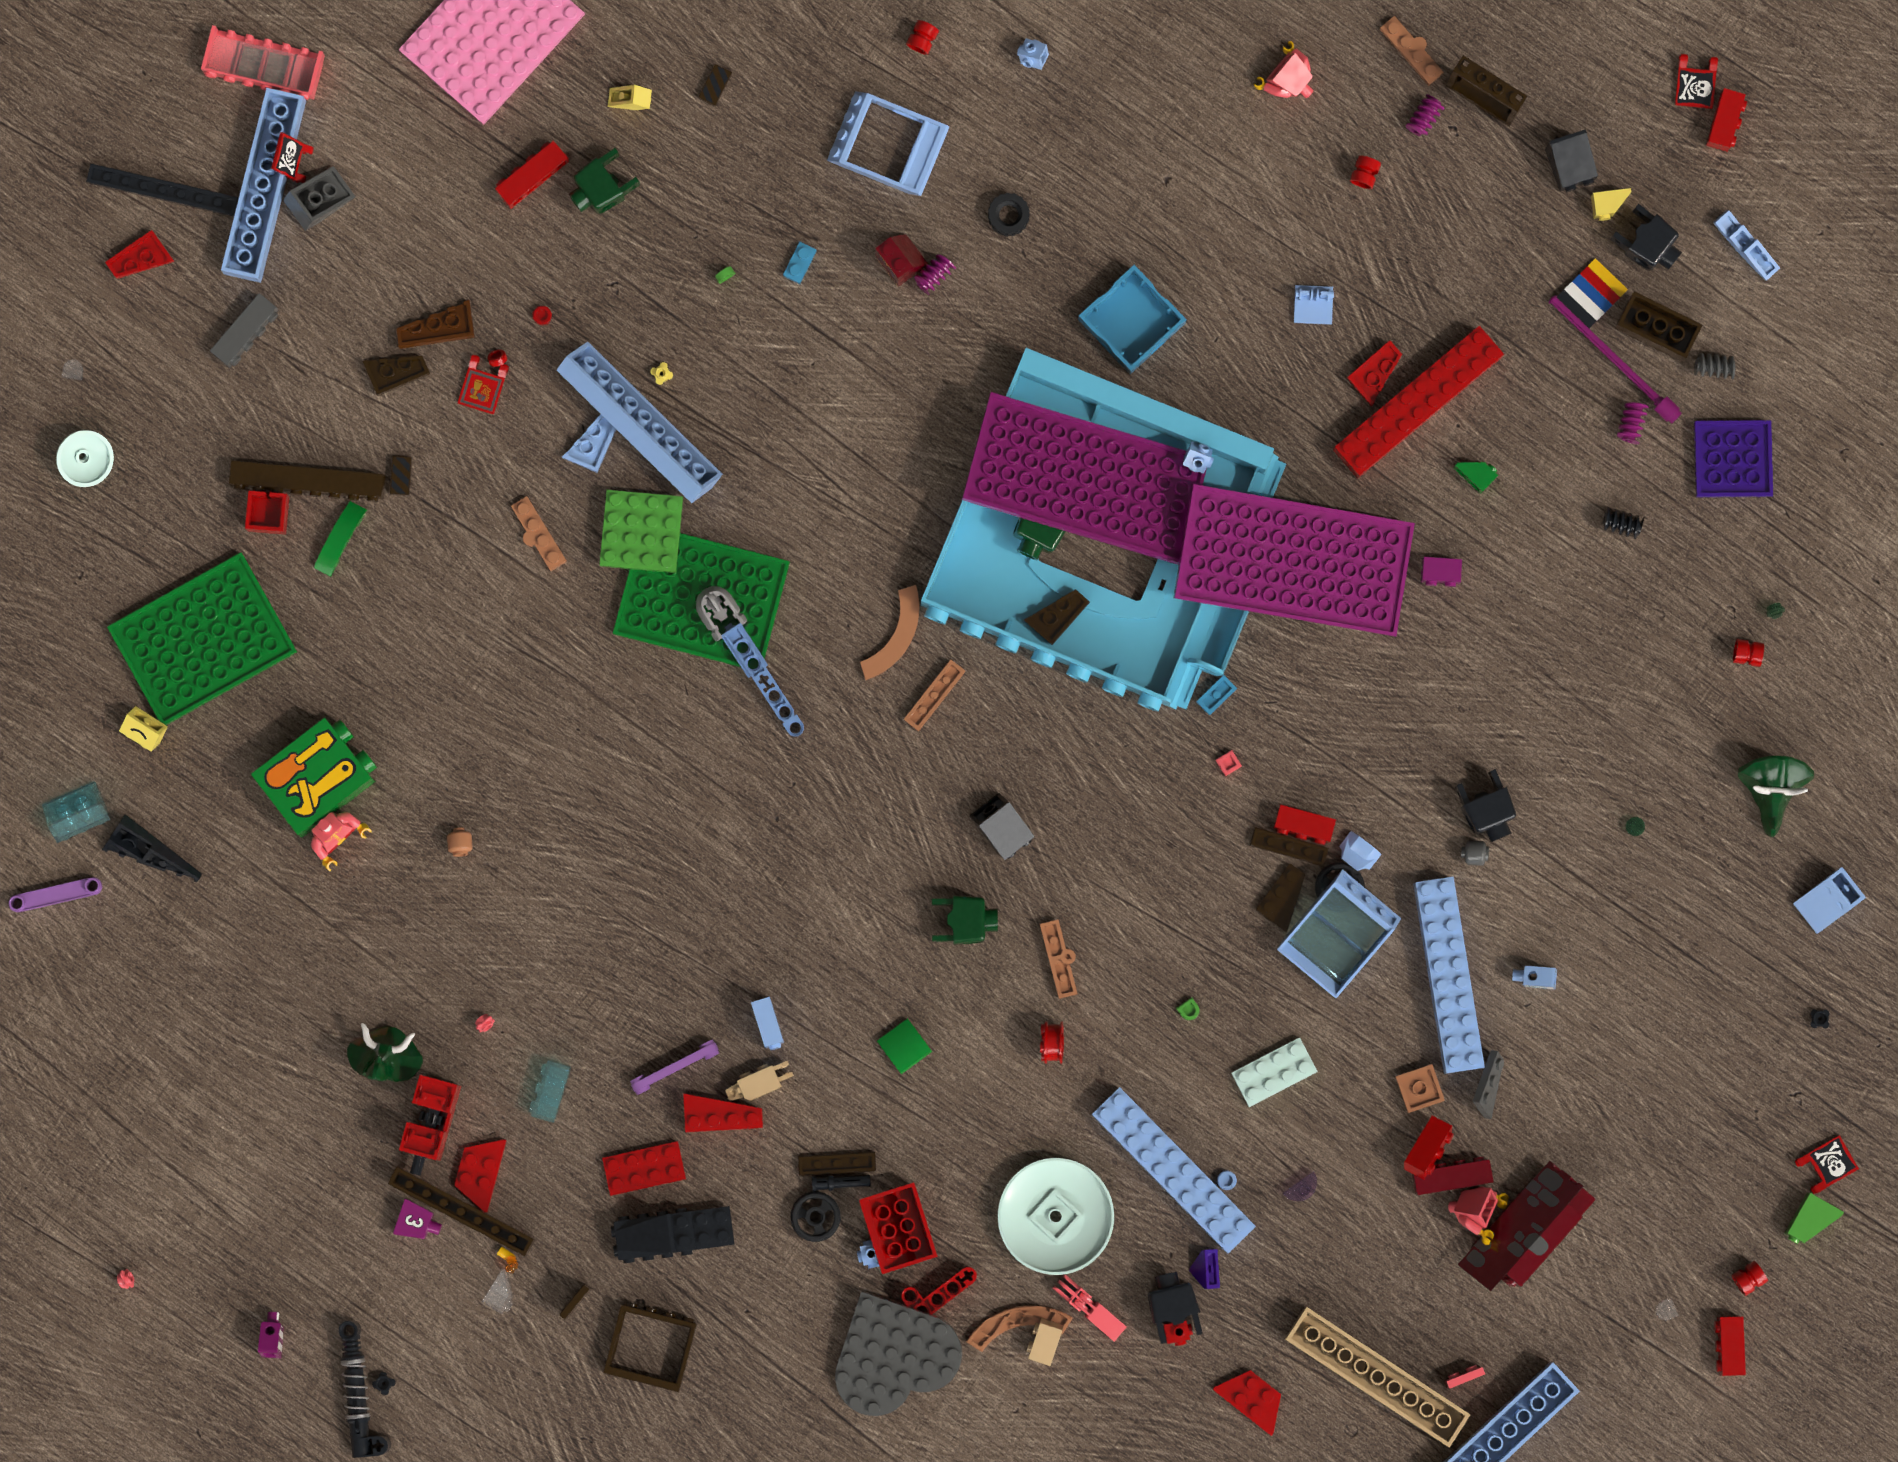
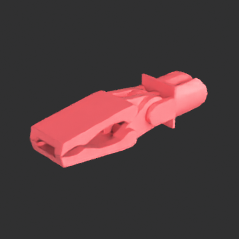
[1052,1274,1127,1342]

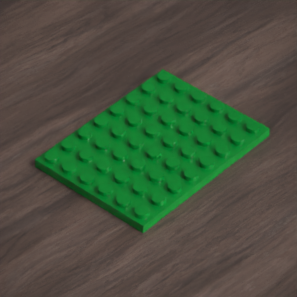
[613,533,790,669]
[107,552,297,726]

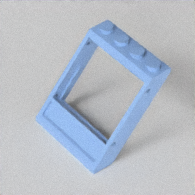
[827,91,949,196]

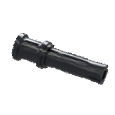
[812,1174,871,1192]

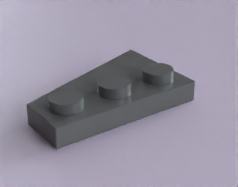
[1472,1050,1504,1119]

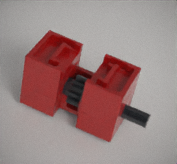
[399,1075,462,1176]

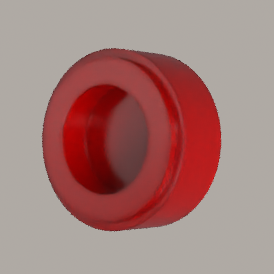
[533,306,552,326]
[487,349,507,367]

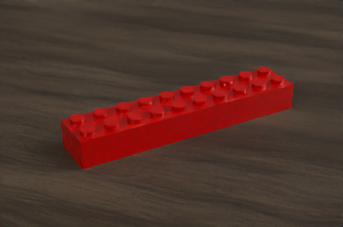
[1333,325,1504,479]

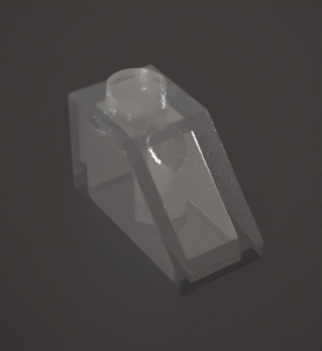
[482,1268,514,1314]

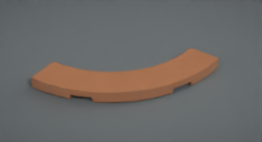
[860,585,919,680]
[966,1306,1073,1352]

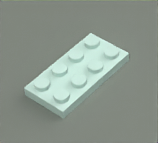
[1231,1038,1318,1107]

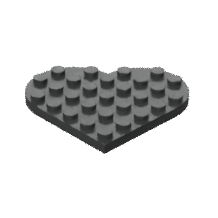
[835,1291,962,1416]

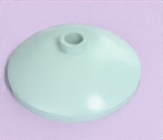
[56,430,114,487]

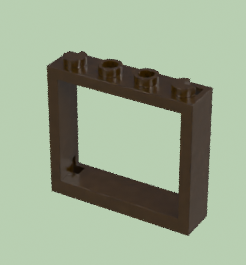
[1446,55,1528,127]
[603,1302,697,1392]

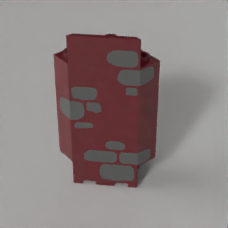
[1458,1161,1596,1291]

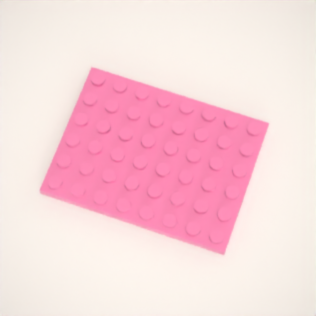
[399,0,585,125]

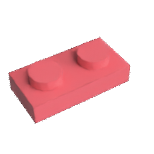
[1445,1365,1485,1389]

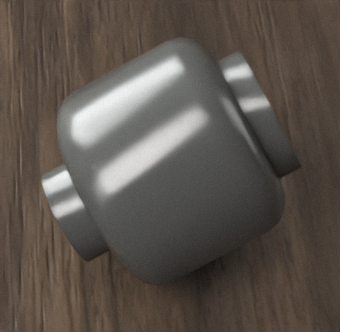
[1461,840,1489,866]

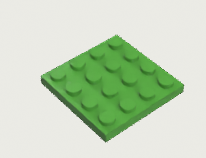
[600,490,683,573]

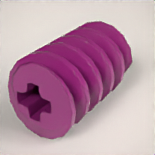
[1405,94,1445,136]
[914,254,956,295]
[1617,402,1649,444]

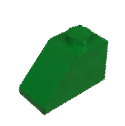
[1453,462,1498,494]

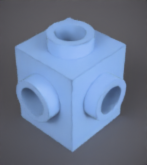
[1017,38,1049,70]
[1183,441,1214,474]
[857,1240,879,1269]

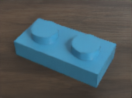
[783,242,817,284]
[1196,675,1237,716]

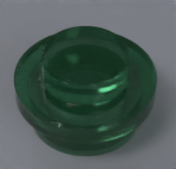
[1766,603,1785,619]
[1626,817,1645,836]

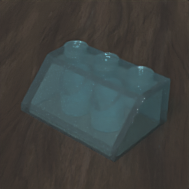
[42,781,110,843]

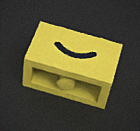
[119,706,168,751]

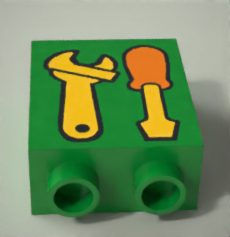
[251,718,377,838]

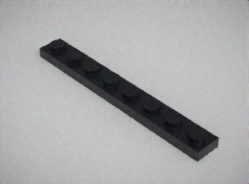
[86,164,239,217]

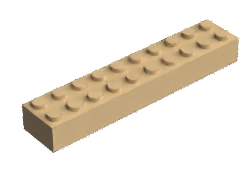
[1284,1307,1470,1448]

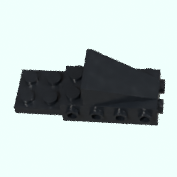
[611,1206,735,1264]

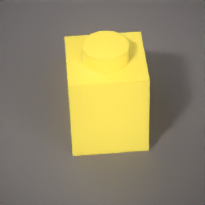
[608,85,652,110]
[1591,188,1631,221]

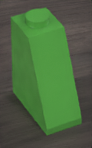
[1785,1193,1844,1244]

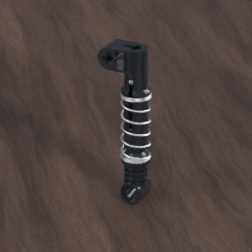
[338,1320,392,1458]

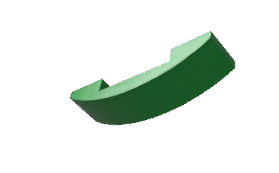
[314,501,367,577]

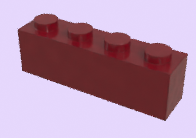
[1412,1156,1494,1196]

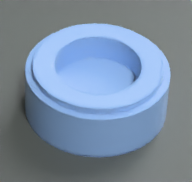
[1217,1171,1237,1190]

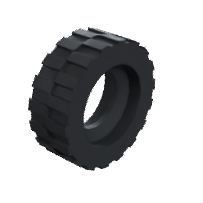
[988,192,1030,237]

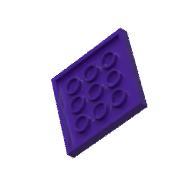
[1694,420,1773,498]

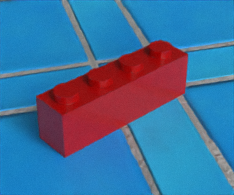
[495,140,569,209]

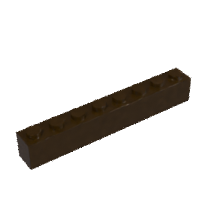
[229,461,386,502]
[388,1167,535,1256]

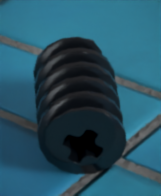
[1602,506,1645,539]

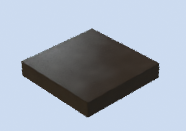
[560,1285,592,1320]

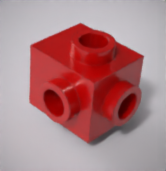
[1163,1320,1193,1346]

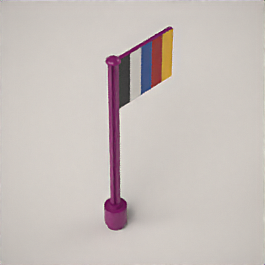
[1549,258,1682,424]

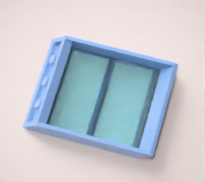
[1277,869,1401,998]

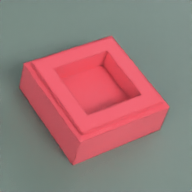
[1215,750,1242,776]

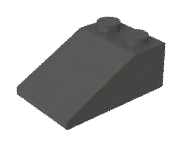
[283,166,356,231]

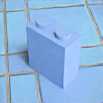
[751,997,784,1051]

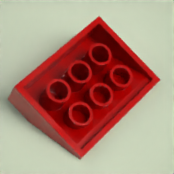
[859,1182,938,1274]

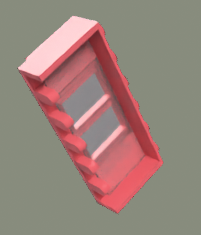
[201,25,325,100]

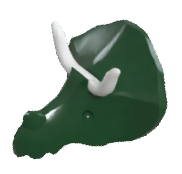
[1738,756,1814,837]
[347,1023,423,1082]

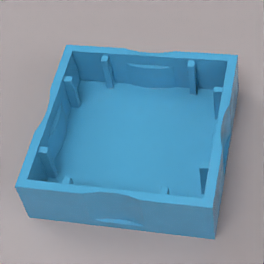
[1078,265,1187,374]

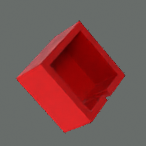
[245,491,290,535]

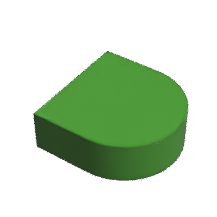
[715,266,735,284]
[1176,998,1199,1020]

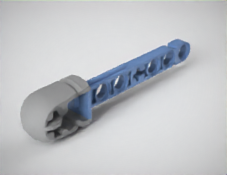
[696,586,804,736]

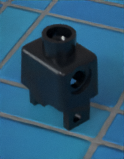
[1610,204,1682,271]
[1455,769,1516,842]
[1148,1271,1203,1344]

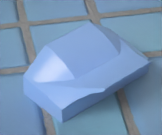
[1339,831,1381,871]

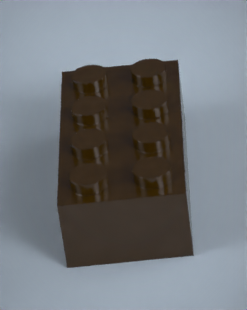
[1615,291,1703,362]

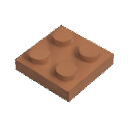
[1395,1064,1445,1113]

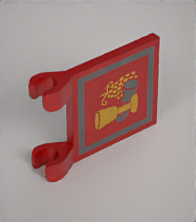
[457,355,509,415]

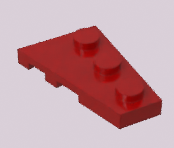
[105,230,175,279]

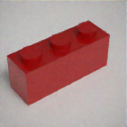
[1706,88,1747,152]
[1273,805,1336,845]
[1404,1115,1454,1180]
[1714,1316,1746,1376]

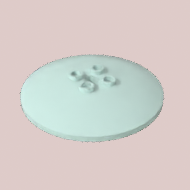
[998,1158,1114,1275]

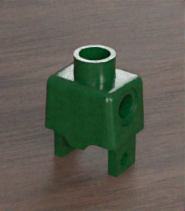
[569,148,640,214]
[1013,517,1066,560]
[932,895,998,945]

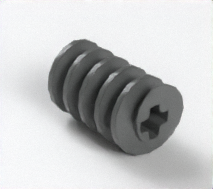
[1694,353,1736,380]

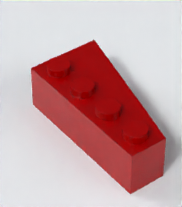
[683,1093,763,1133]

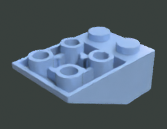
[1793,867,1866,934]

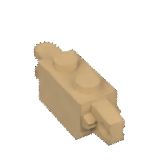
[725,1061,794,1101]

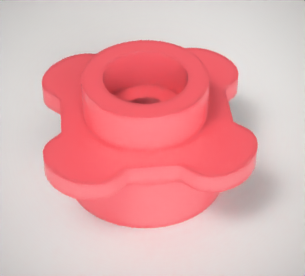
[475,1014,495,1032]
[117,1269,134,1289]

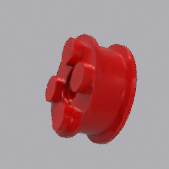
[1040,1021,1064,1064]

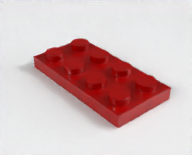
[602,1141,686,1196]

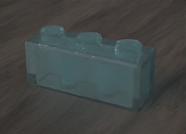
[529,1060,571,1123]

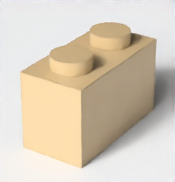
[1026,1318,1064,1366]

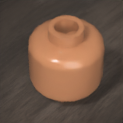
[447,828,473,857]

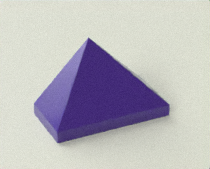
[1189,1249,1220,1289]

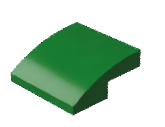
[877,1018,932,1074]

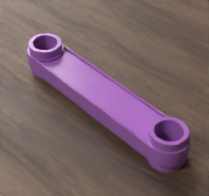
[9,877,102,912]
[630,1039,719,1095]

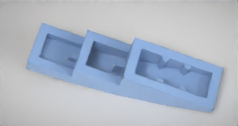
[1713,210,1780,281]

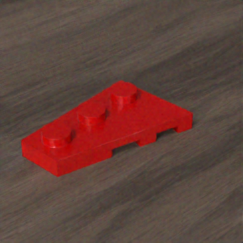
[1346,340,1402,406]

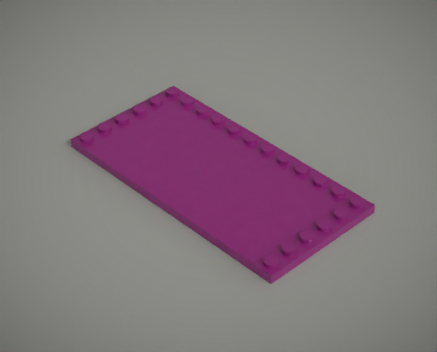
[962,392,1207,565]
[1173,484,1415,637]

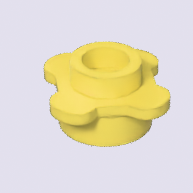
[650,362,673,385]

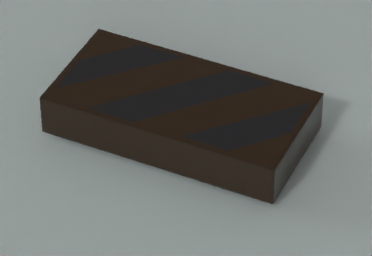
[698,64,732,107]
[390,456,412,496]

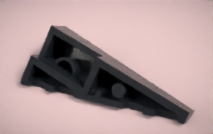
[102,814,202,882]

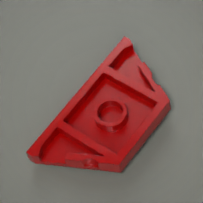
[454,1139,507,1213]
[1212,1370,1281,1436]

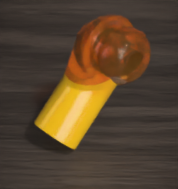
[497,1247,519,1274]

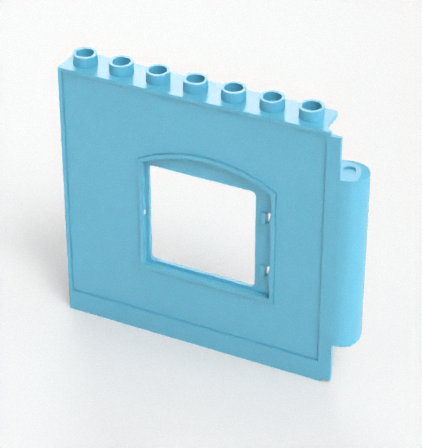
[921,348,1286,712]

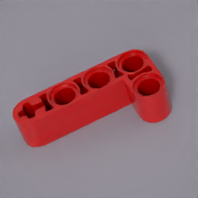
[901,1267,977,1314]

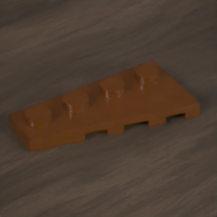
[396,300,475,349]

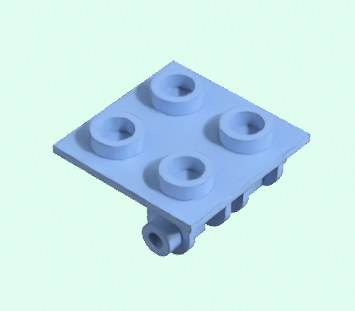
[1294,285,1334,325]

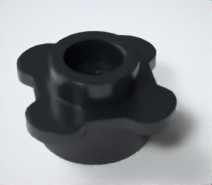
[1810,1009,1830,1029]
[372,1372,396,1395]

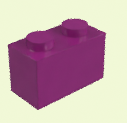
[1421,557,1462,587]

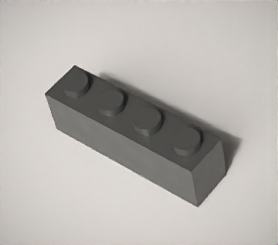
[210,293,279,368]

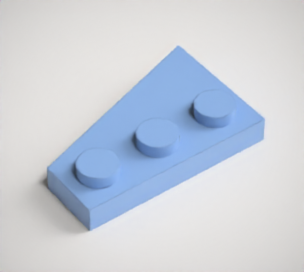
[562,414,616,473]

